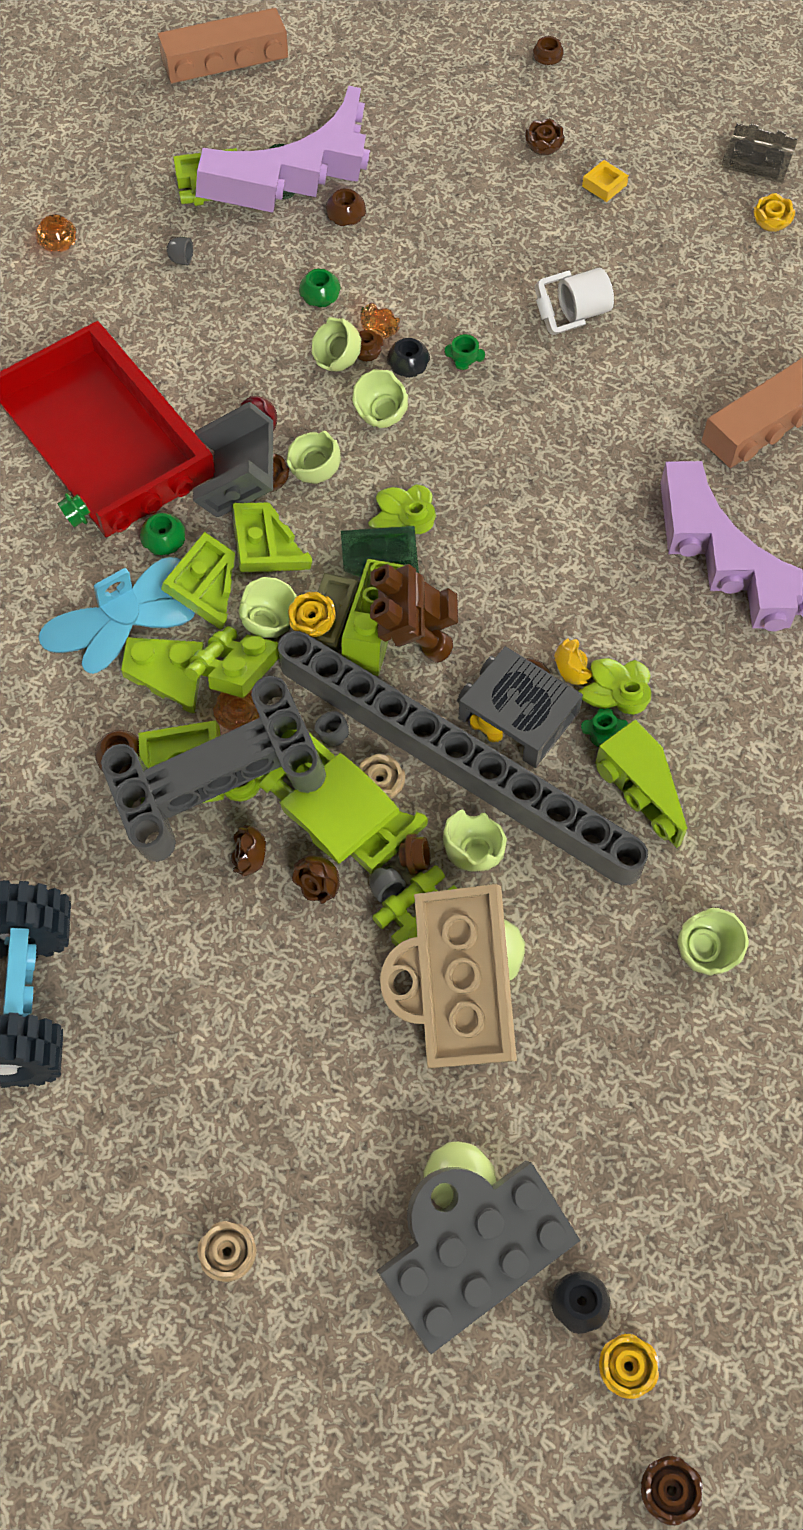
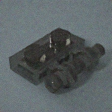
[721,123,798,184]

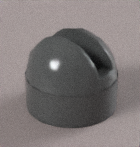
[167,237,193,266]
[315,711,349,746]
[369,867,406,903]

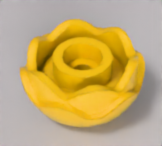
[753,193,795,232]
[288,592,336,638]
[554,638,592,685]
[599,1334,659,1399]

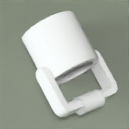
[535,268,614,335]

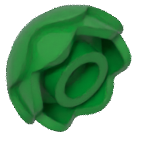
[299,269,341,307]
[140,513,186,555]

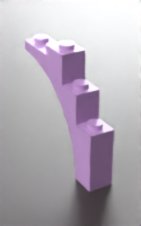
[196,86,370,212]
[660,461,803,631]

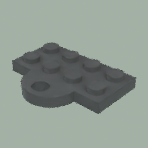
[376,1160,581,1354]

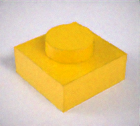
[582,160,629,202]

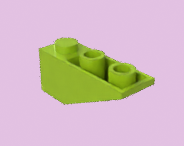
[341,559,404,676]
[595,719,688,848]

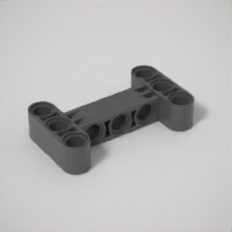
[101,676,326,862]

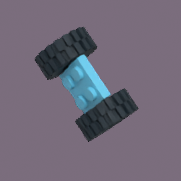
[0,880,71,1088]

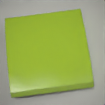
[279,753,400,864]

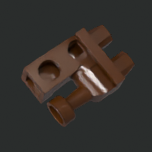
[370,564,458,663]

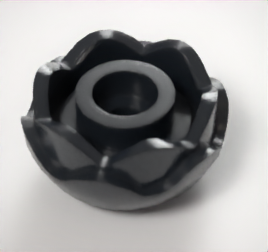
[387,338,430,378]
[551,1271,611,1334]

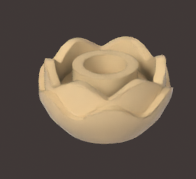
[359,754,405,799]
[197,1221,256,1282]

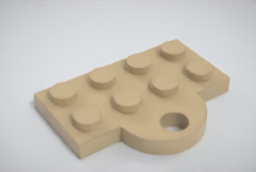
[380,884,517,1068]

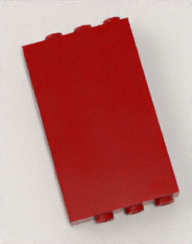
[0,320,215,538]

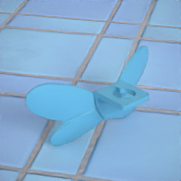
[39,557,195,674]

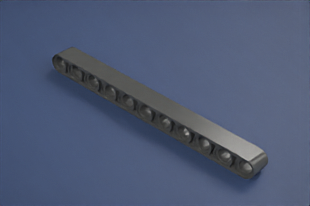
[278,631,648,885]

